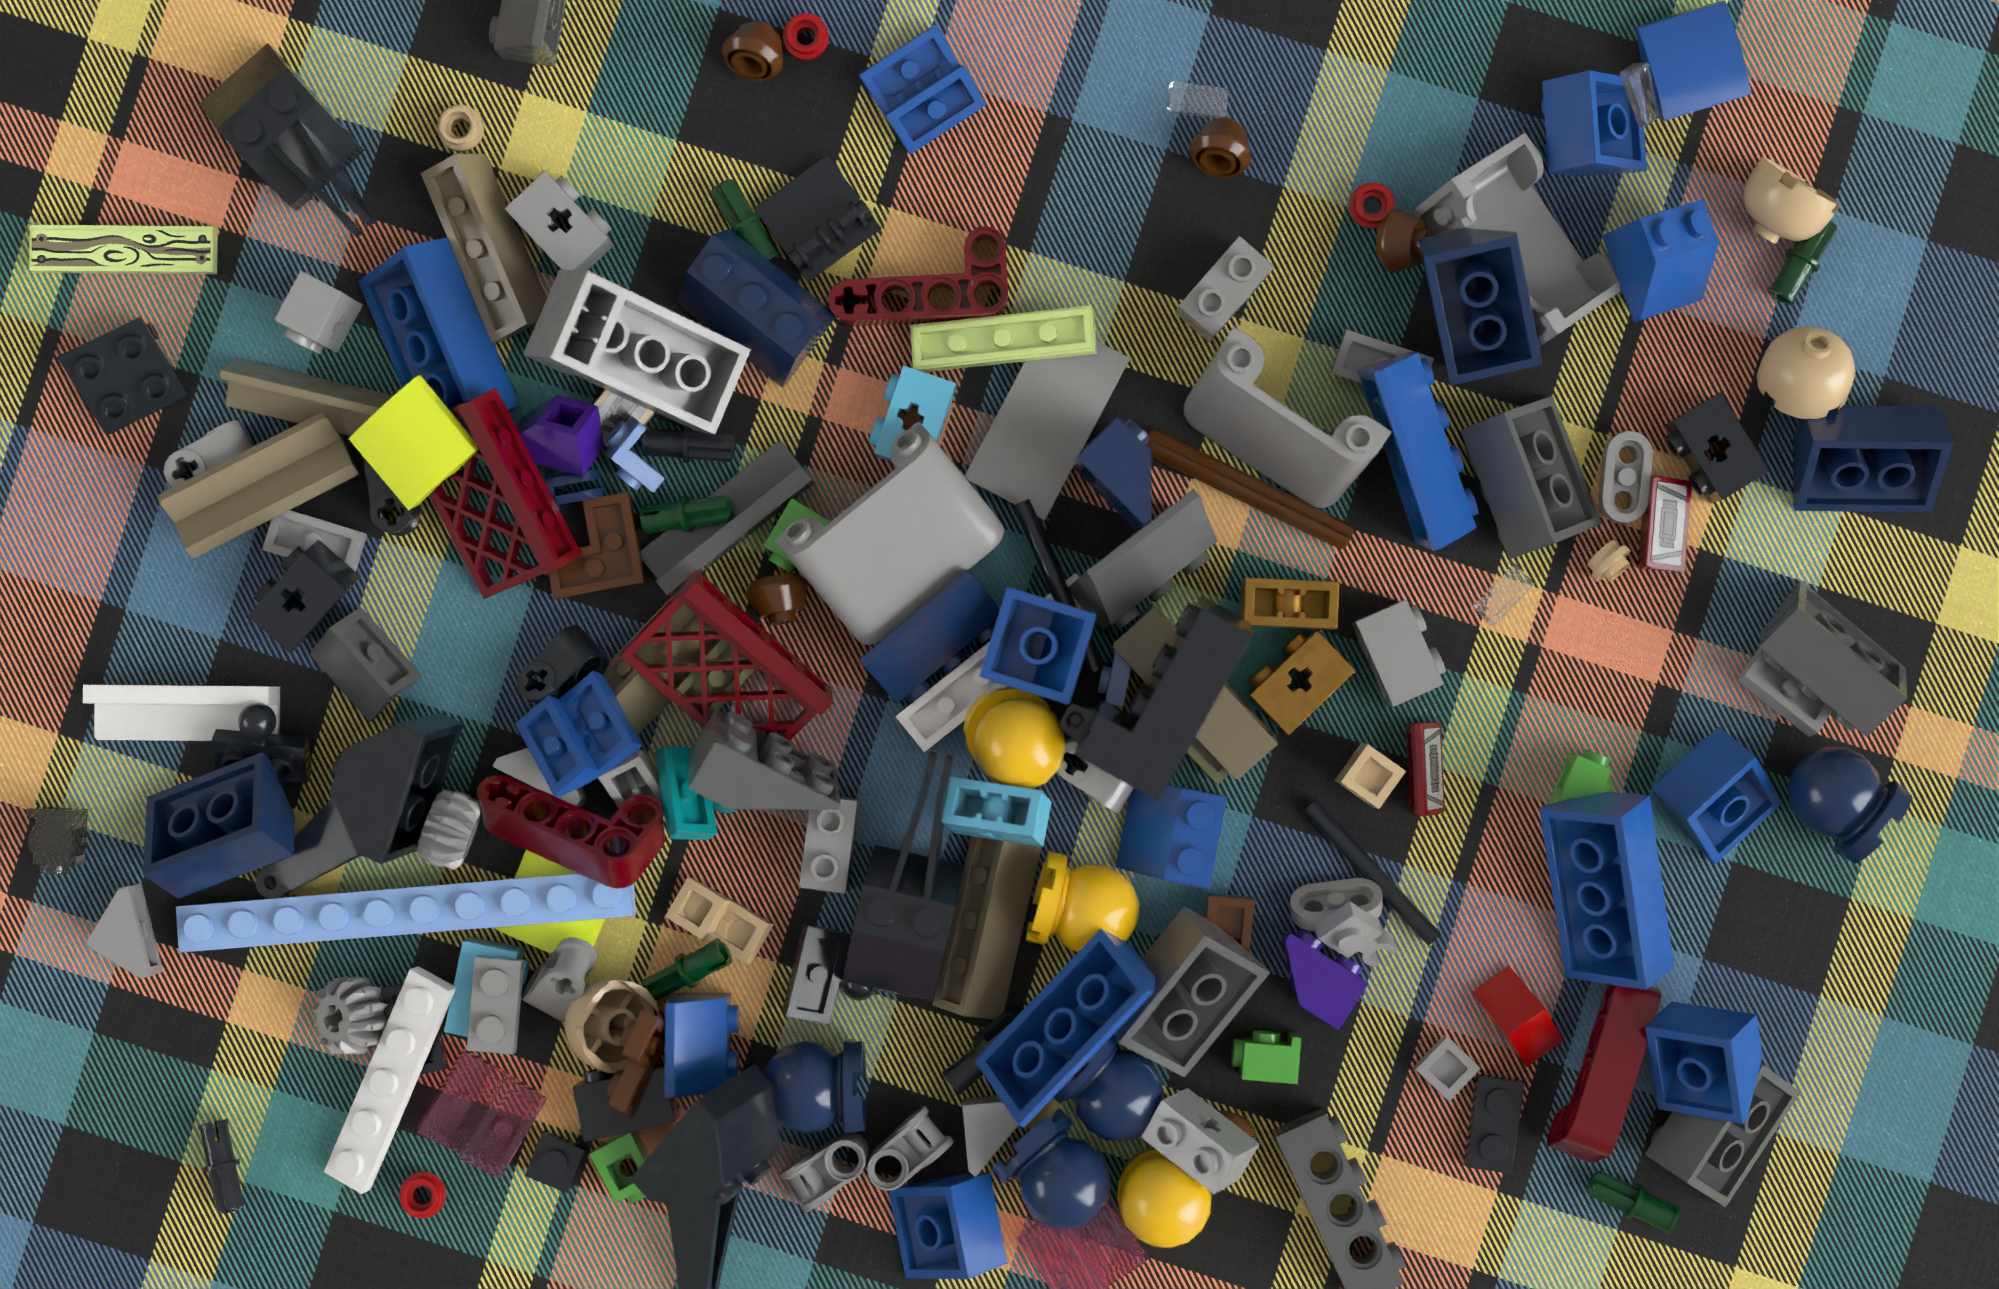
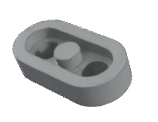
[1598,431,1653,524]
[1290,878,1383,931]

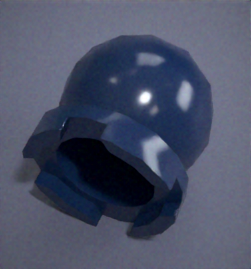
[1788,746,1912,864]
[1052,1035,1165,1141]
[763,1039,867,1134]
[992,1108,1111,1230]

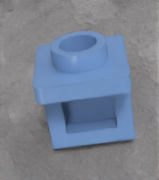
[604,417,665,493]
[1097,650,1131,707]

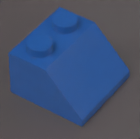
[1541,70,1647,177]
[1602,199,1719,323]
[979,587,1097,705]
[1651,727,1782,864]
[1115,784,1227,889]
[665,993,739,1098]
[1645,1002,1763,1124]
[889,1172,1008,1279]

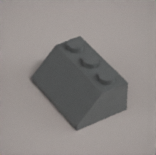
[489,0,567,67]
[1460,396,1602,559]
[1068,489,1217,632]
[1759,580,1907,737]
[1113,907,1270,1078]
[1645,1063,1801,1207]

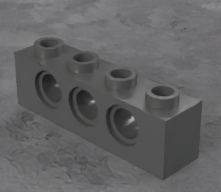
[1271,1107,1406,1289]

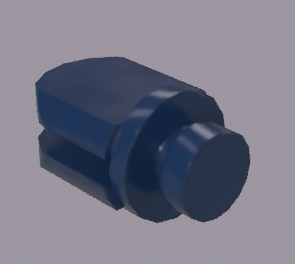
[545,469,604,511]

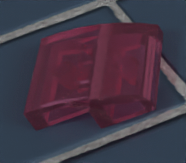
[417,1048,547,1179]
[1017,1198,1148,1289]

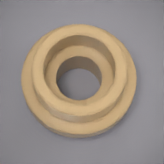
[437,105,484,151]
[1587,540,1631,582]

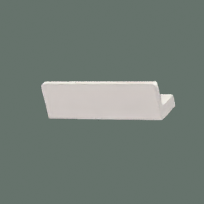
[83,685,280,741]

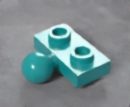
[654,746,738,840]

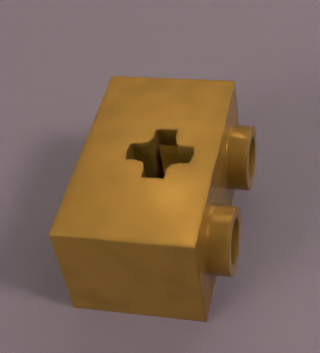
[1240,578,1339,630]
[1247,631,1355,735]

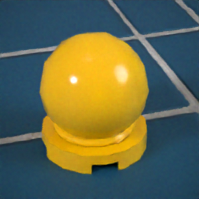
[963,686,1065,789]
[1026,851,1140,952]
[1117,1147,1212,1248]

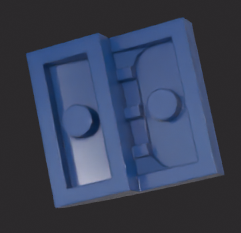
[1635,0,1751,121]
[857,25,987,155]
[515,671,643,797]

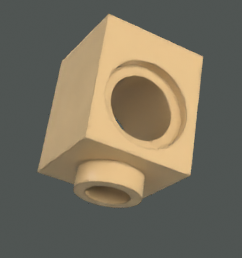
[1335,743,1406,809]

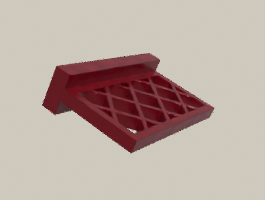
[429,388,582,599]
[620,569,834,741]

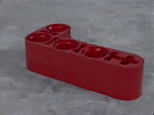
[828,226,1008,327]
[477,774,665,889]
[1547,984,1661,1164]

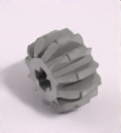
[417,789,481,870]
[311,976,389,1055]

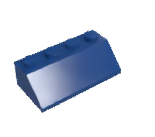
[358,237,520,433]
[1357,352,1478,551]
[1539,791,1674,990]
[975,928,1156,1127]

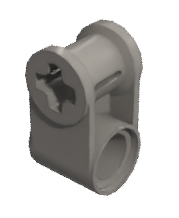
[164,420,253,487]
[1056,738,1134,814]
[521,938,598,1022]
[867,1106,954,1191]
[779,1132,869,1213]

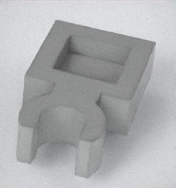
[1315,901,1397,967]

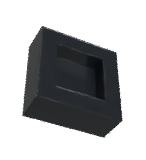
[525,1130,587,1193]

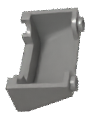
[1412,133,1622,347]
[1184,327,1391,508]
[775,421,1004,645]

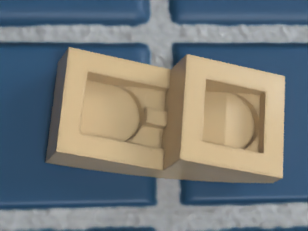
[665,877,774,964]

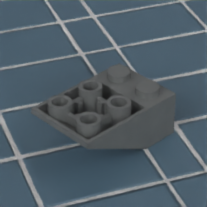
[688,709,841,810]

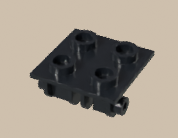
[754,155,881,283]
[57,316,189,436]

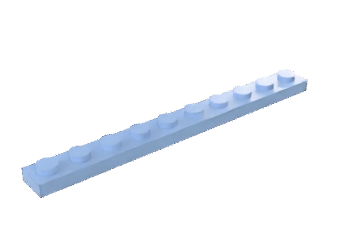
[176,873,636,953]

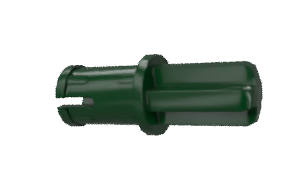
[711,179,780,262]
[1767,220,1837,305]
[640,495,734,535]
[642,938,732,1001]
[1586,1171,1680,1234]

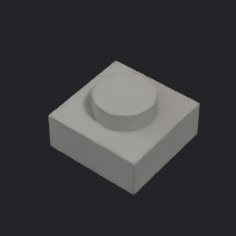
[1413,1034,1481,1102]

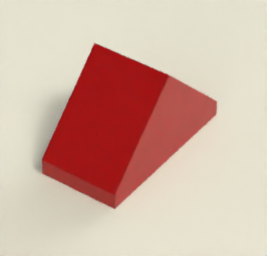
[1471,965,1564,1067]

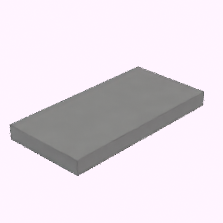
[965,340,1130,521]

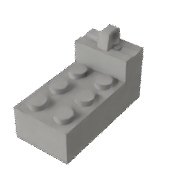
[523,270,751,435]

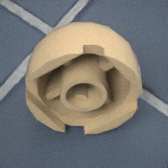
[1743,157,1841,244]
[1757,326,1856,419]
[564,979,658,1073]

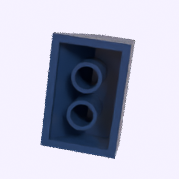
[1418,228,1543,386]
[676,229,835,387]
[1793,405,1954,512]
[1073,417,1151,532]
[859,569,1000,704]
[143,752,295,899]

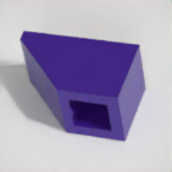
[516,395,605,476]
[1281,929,1369,1030]

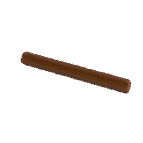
[1146,429,1354,549]

